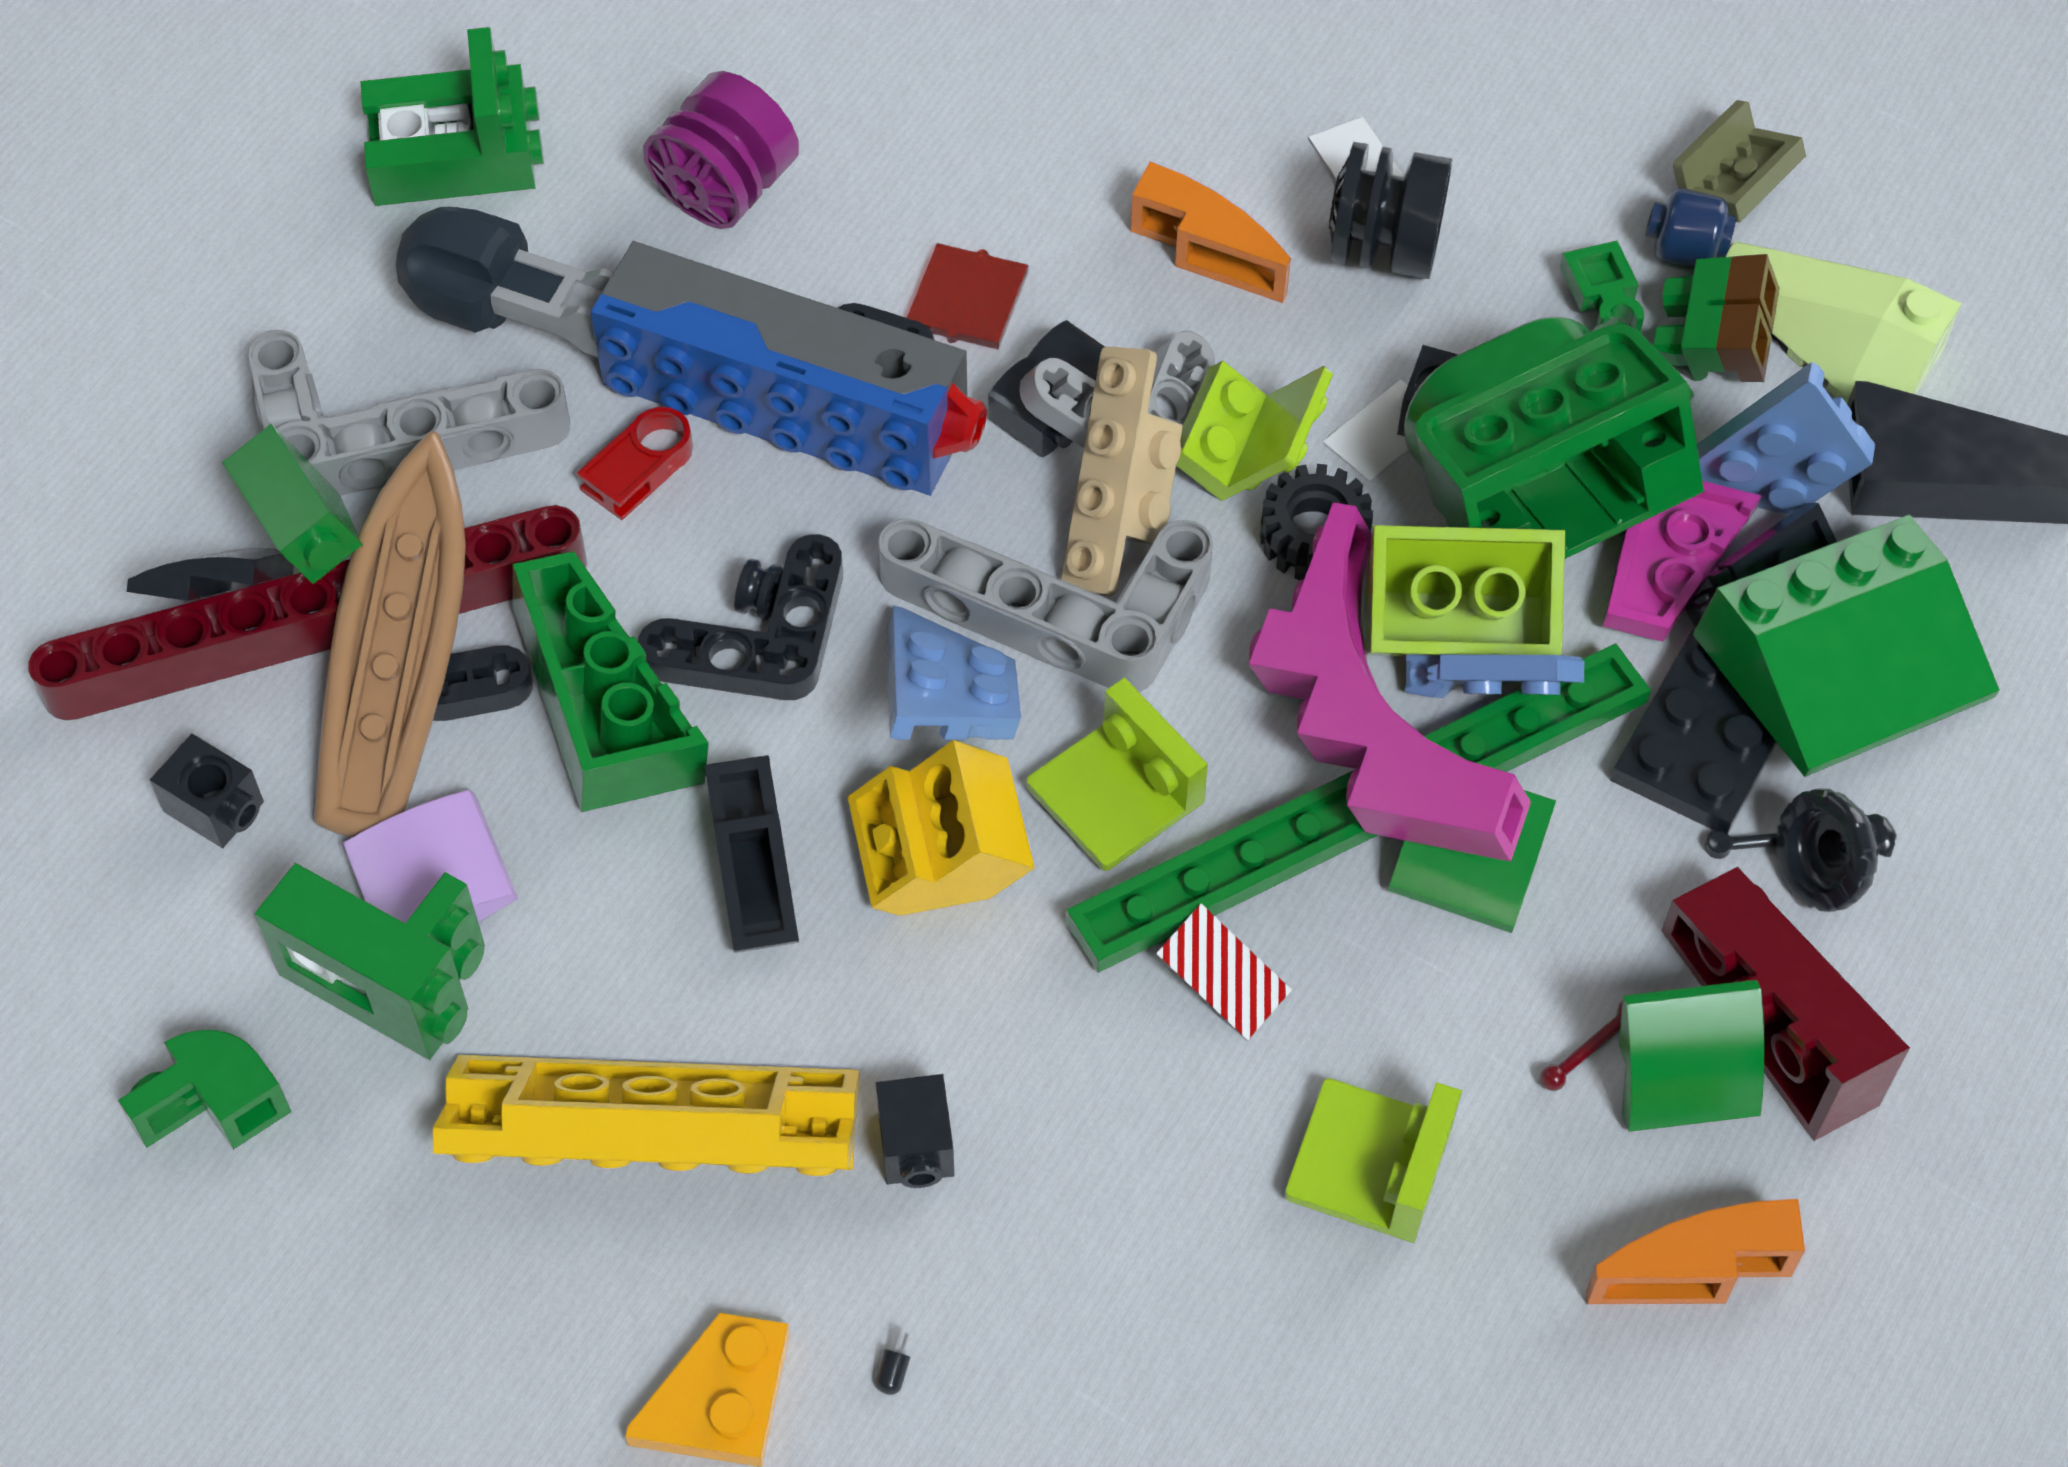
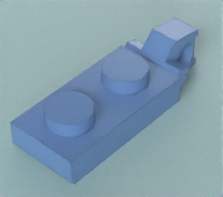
[1405,654,1584,698]

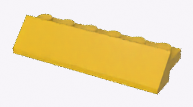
[433,1055,860,1176]

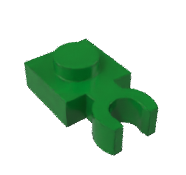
[1560,240,1644,332]

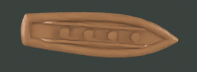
[314,431,466,837]

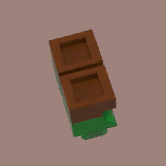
[1653,254,1780,382]

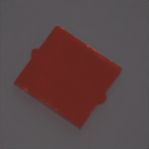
[907,243,1029,350]

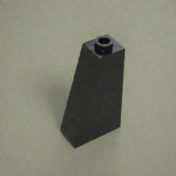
[1847,381,2068,524]

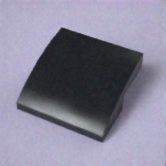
[126,548,294,601]

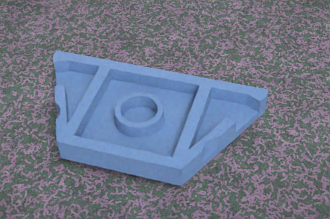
[1697,362,1875,514]
[887,605,1021,740]

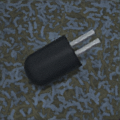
[874,1330,911,1395]

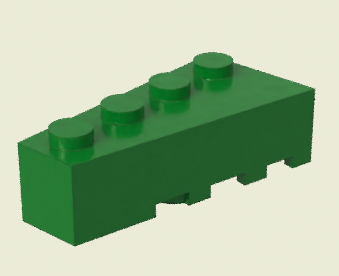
[512,551,709,813]

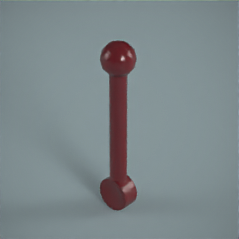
[1540,1000,1623,1091]

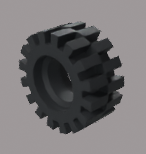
[1259,464,1374,580]

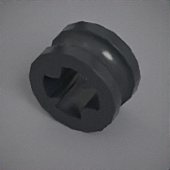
[734,558,783,620]

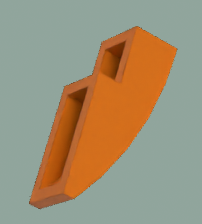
[1130,161,1291,303]
[1586,1199,1805,1304]

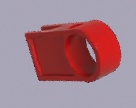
[577,407,693,521]

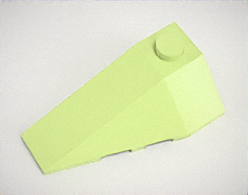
[1726,241,1962,404]

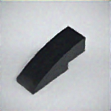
[705,755,799,953]

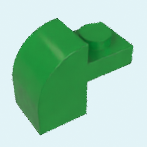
[118,1030,291,1150]

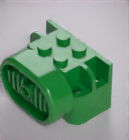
[1404,317,1704,559]

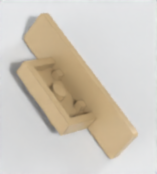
[1061,346,1183,596]

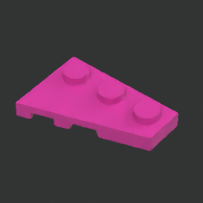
[1603,481,1761,642]

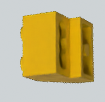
[847,740,1035,916]

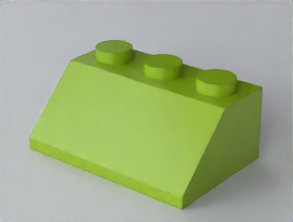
[1364,525,1565,656]

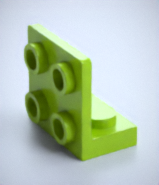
[1176,360,1333,501]
[1027,677,1208,871]
[1285,1078,1463,1244]

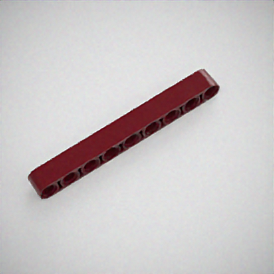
[28,505,587,721]

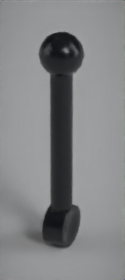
[1705,830,1777,859]

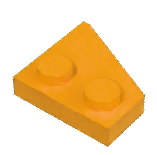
[625,1313,790,1467]

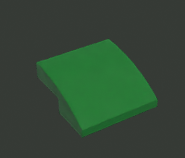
[1387,790,1556,933]
[1619,980,1764,1132]

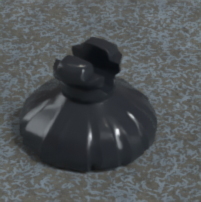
[1776,788,1897,912]

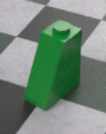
[222,424,363,584]

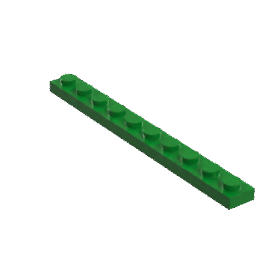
[1066,643,1651,973]

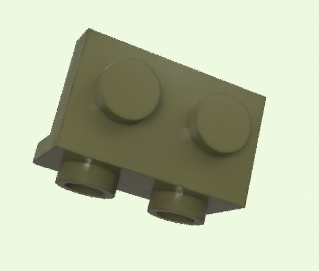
[1673,100,1806,223]

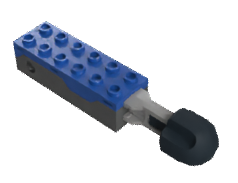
[395,206,987,496]

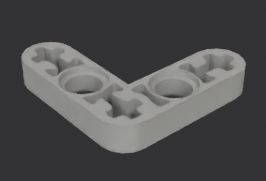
[1019,331,1215,448]

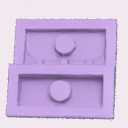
[343,790,518,923]

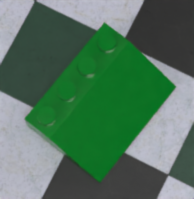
[1693,514,2000,777]

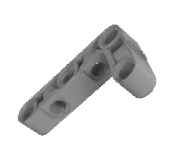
[248,330,570,496]
[878,518,1213,692]

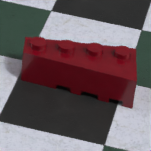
[1661,866,1910,1141]

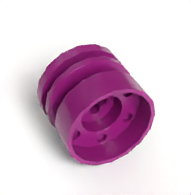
[643,71,799,229]

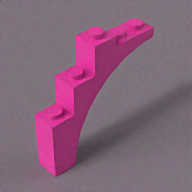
[1249,503,1531,862]

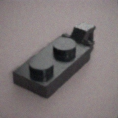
[1686,503,1837,627]

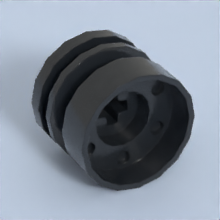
[1328,141,1453,279]

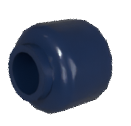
[1645,188,1736,269]

